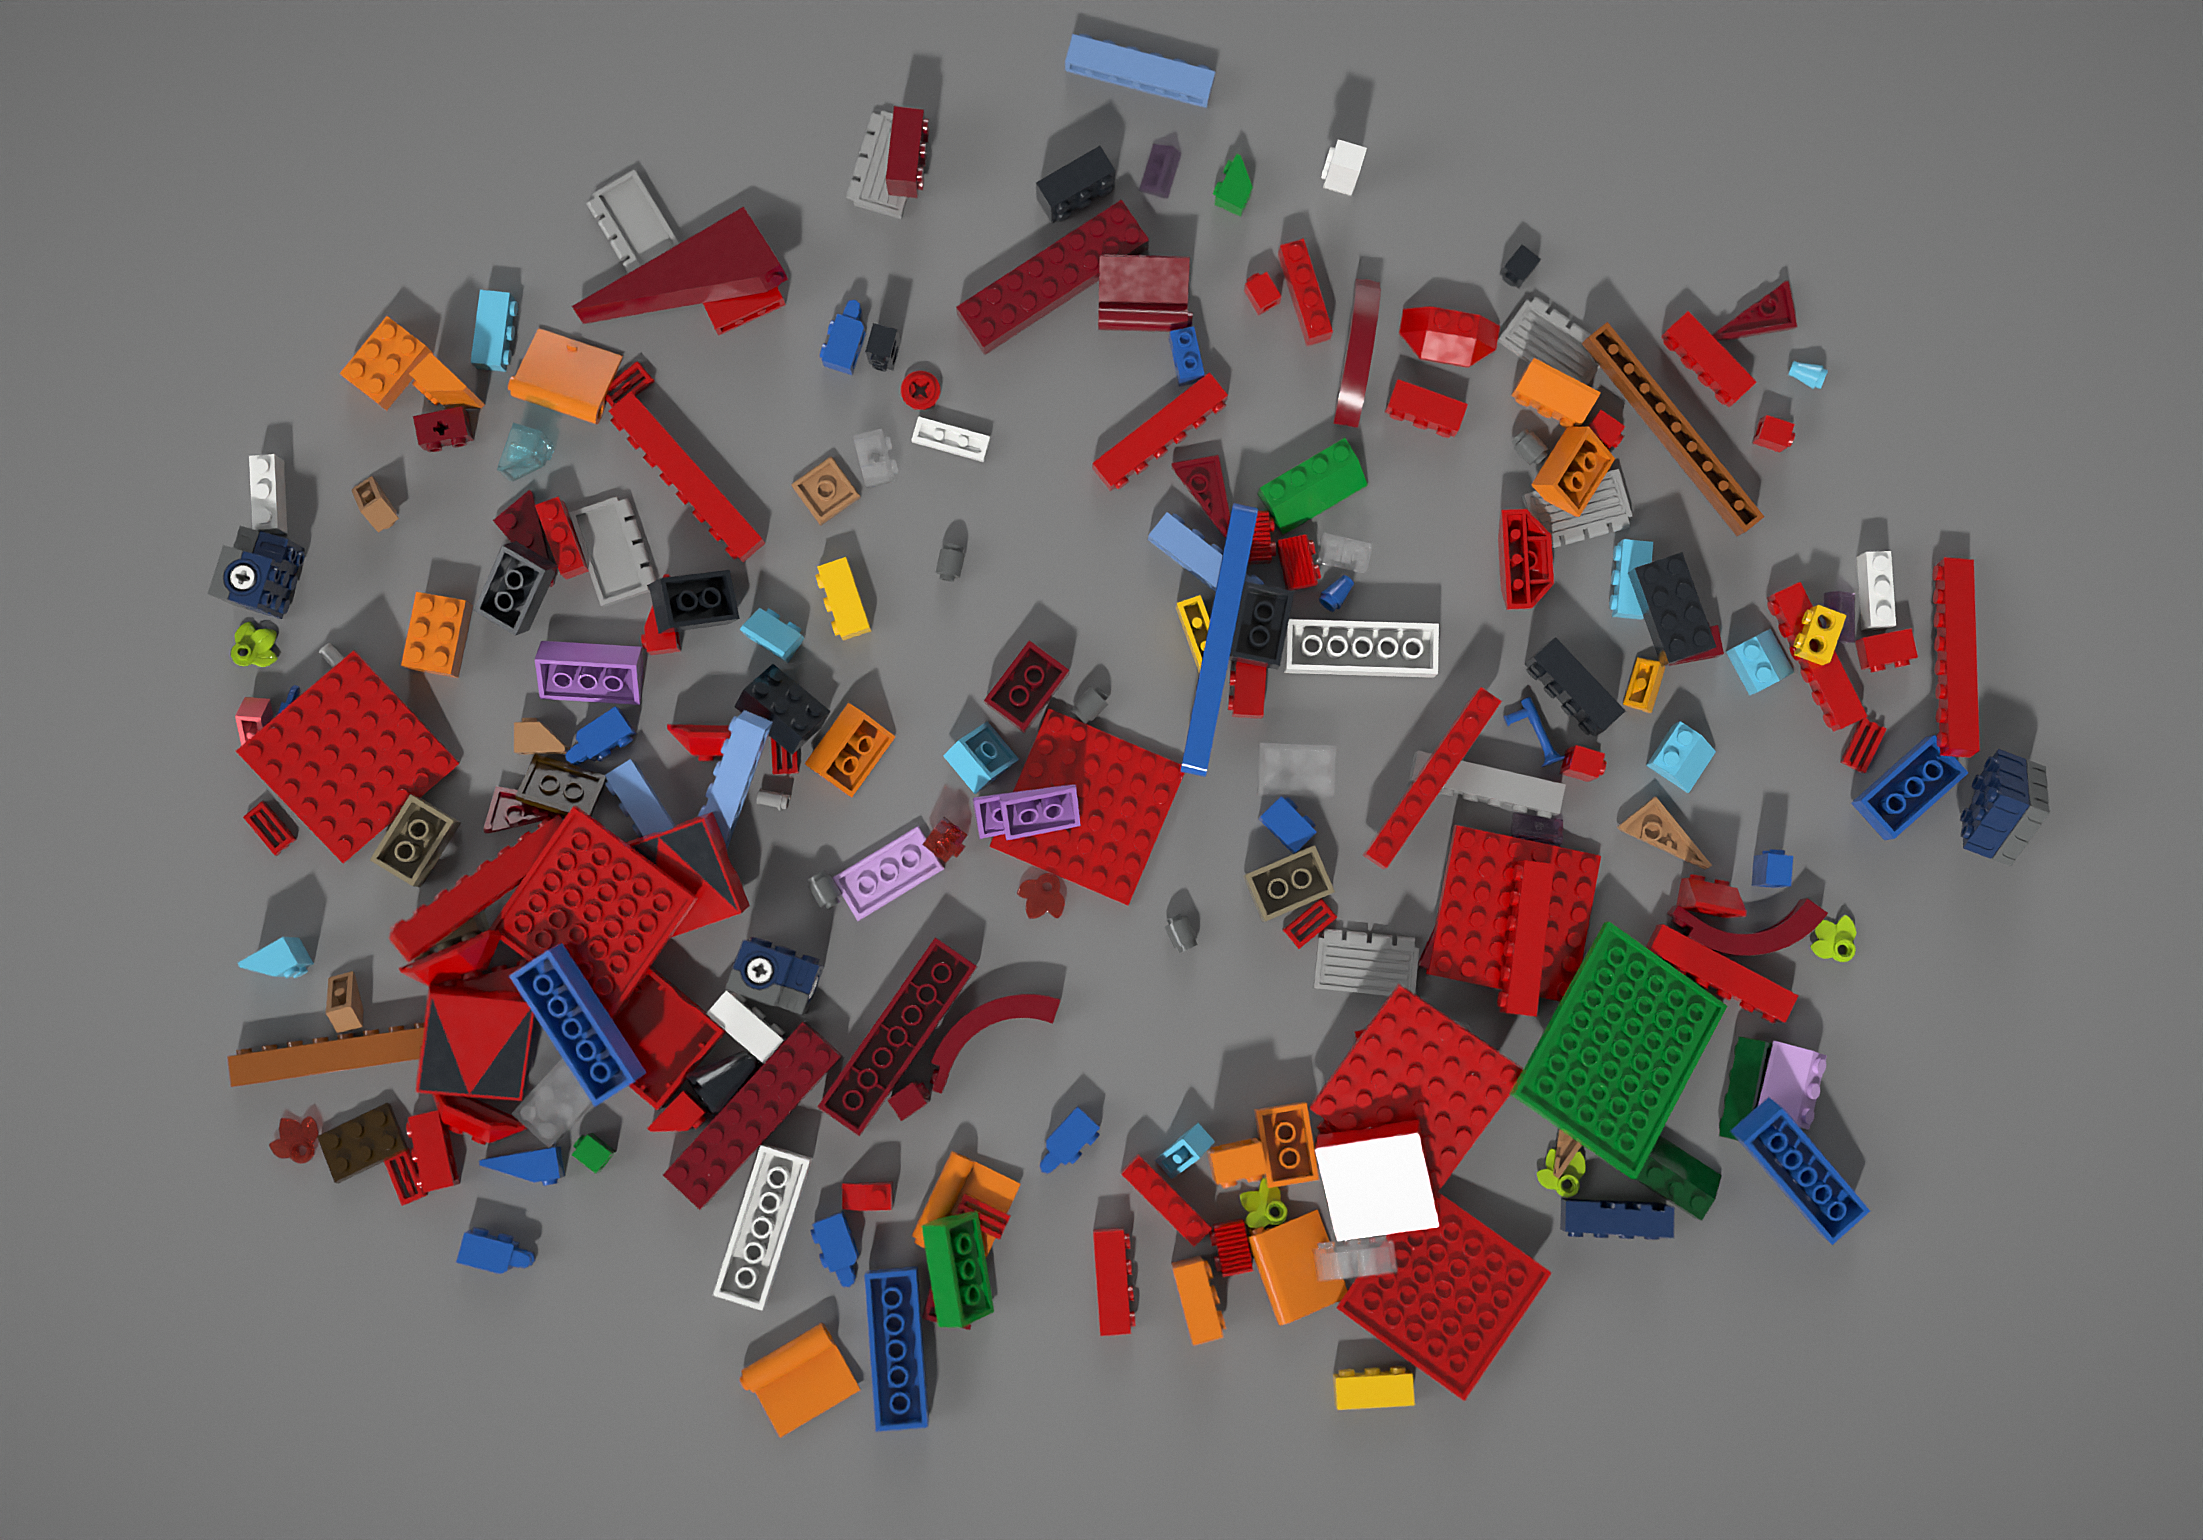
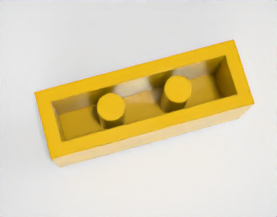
[815,557,871,641]
[1176,595,1210,674]
[1333,1366,1415,1410]

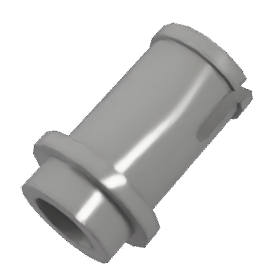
[319,643,344,668]
[757,788,790,811]

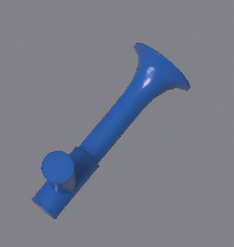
[1503,697,1566,767]

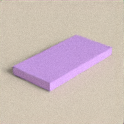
[832,826,944,921]

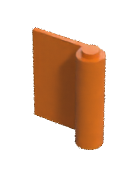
[508,328,623,424]
[912,1151,1021,1258]
[1247,1209,1348,1325]
[739,1323,861,1438]

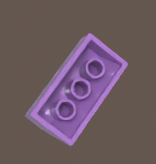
[535,641,643,705]

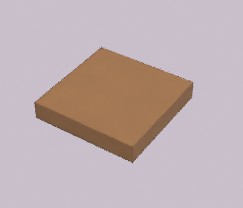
[791,456,861,526]

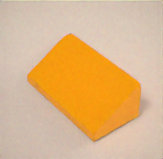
[1623,657,1665,713]

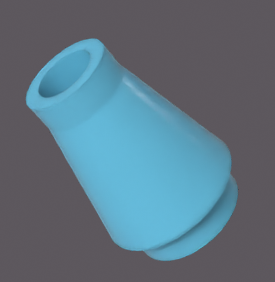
[1788,361,1828,389]

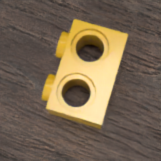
[1794,605,1846,665]

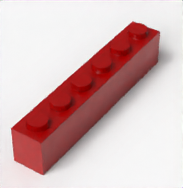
[1092,372,1228,491]
[1767,581,1868,732]
[1497,860,1554,1017]
[1646,924,1799,1025]

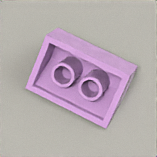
[1758,1041,1827,1130]

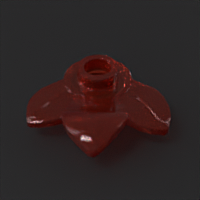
[1017,873,1065,919]
[269,1116,318,1164]

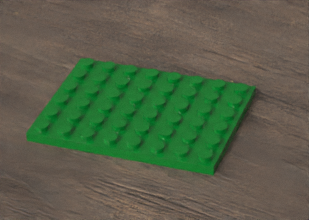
[1510,921,1727,1179]

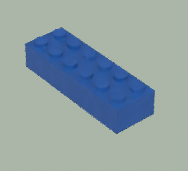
[510,943,646,1106]
[1731,1097,1870,1245]
[864,1266,929,1432]

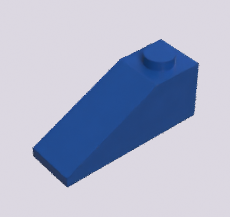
[479,1146,565,1186]

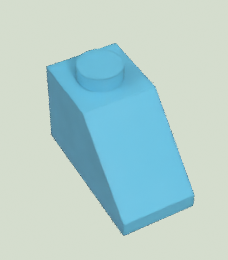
[1155,1123,1215,1179]

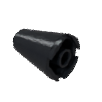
[685,1050,759,1117]

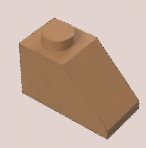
[351,476,399,533]
[514,718,570,755]
[326,971,363,1034]

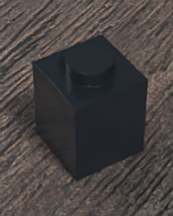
[1500,244,1541,289]

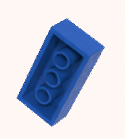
[1851,735,1969,841]

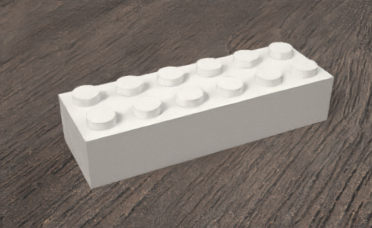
[1284,619,1439,678]
[713,1143,813,1311]

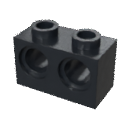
[865,323,901,372]

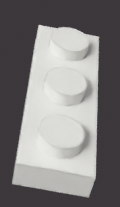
[912,417,990,462]

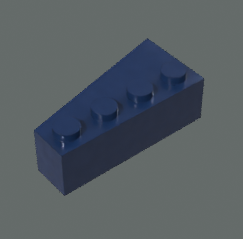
[1560,1199,1675,1240]

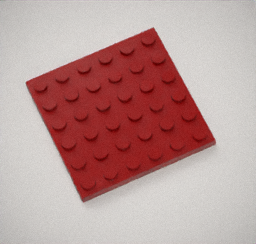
[235,650,460,864]
[989,709,1185,906]
[488,806,698,1020]
[1426,825,1601,1002]
[1309,983,1524,1194]
[1336,1192,1552,1402]

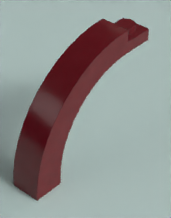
[1333,279,1381,428]
[1667,898,1828,956]
[930,994,1061,1094]

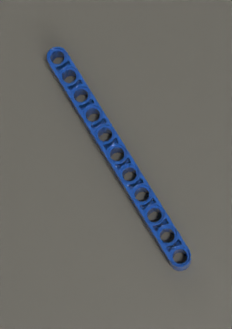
[1180,503,1258,777]

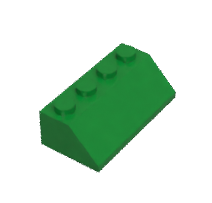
[1257,438,1368,535]
[921,1211,995,1328]

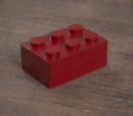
[886,106,930,198]
[984,640,1070,733]

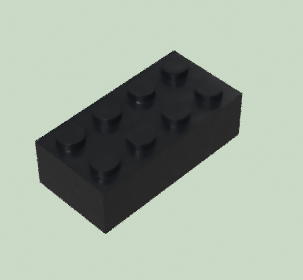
[1628,552,1716,667]
[1525,637,1625,736]

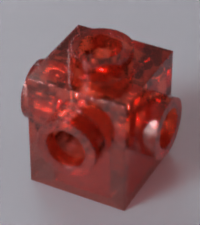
[922,817,968,863]

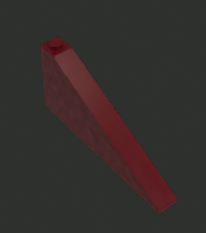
[572,206,788,324]

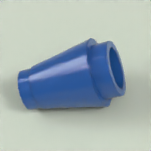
[1319,575,1354,612]

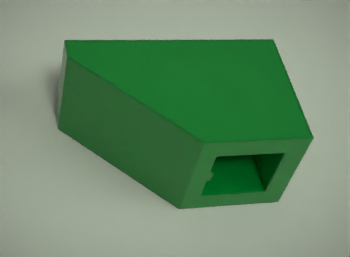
[1212,153,1253,217]

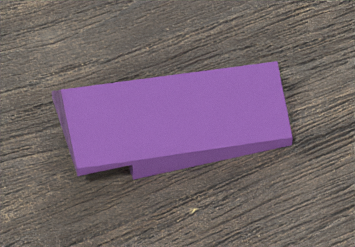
[972,785,1081,840]

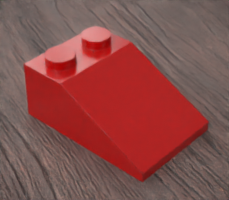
[1676,874,1747,918]

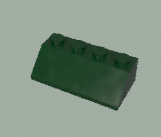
[1719,1036,1773,1141]
[1635,1135,1722,1221]

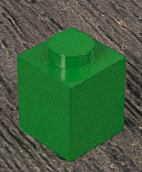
[572,1133,616,1174]

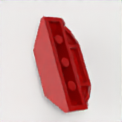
[1399,306,1500,368]
[1498,509,1554,610]
[667,724,769,762]
[399,930,502,986]
[432,1094,531,1145]

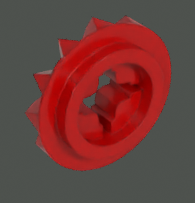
[901,371,940,410]

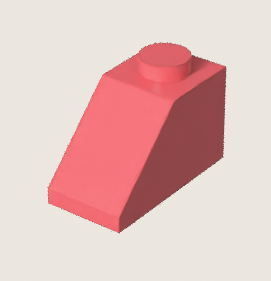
[235,697,274,746]

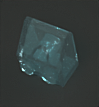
[497,422,554,482]

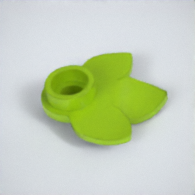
[231,621,278,667]
[1810,915,1857,962]
[1536,1149,1586,1197]
[1239,1178,1288,1229]

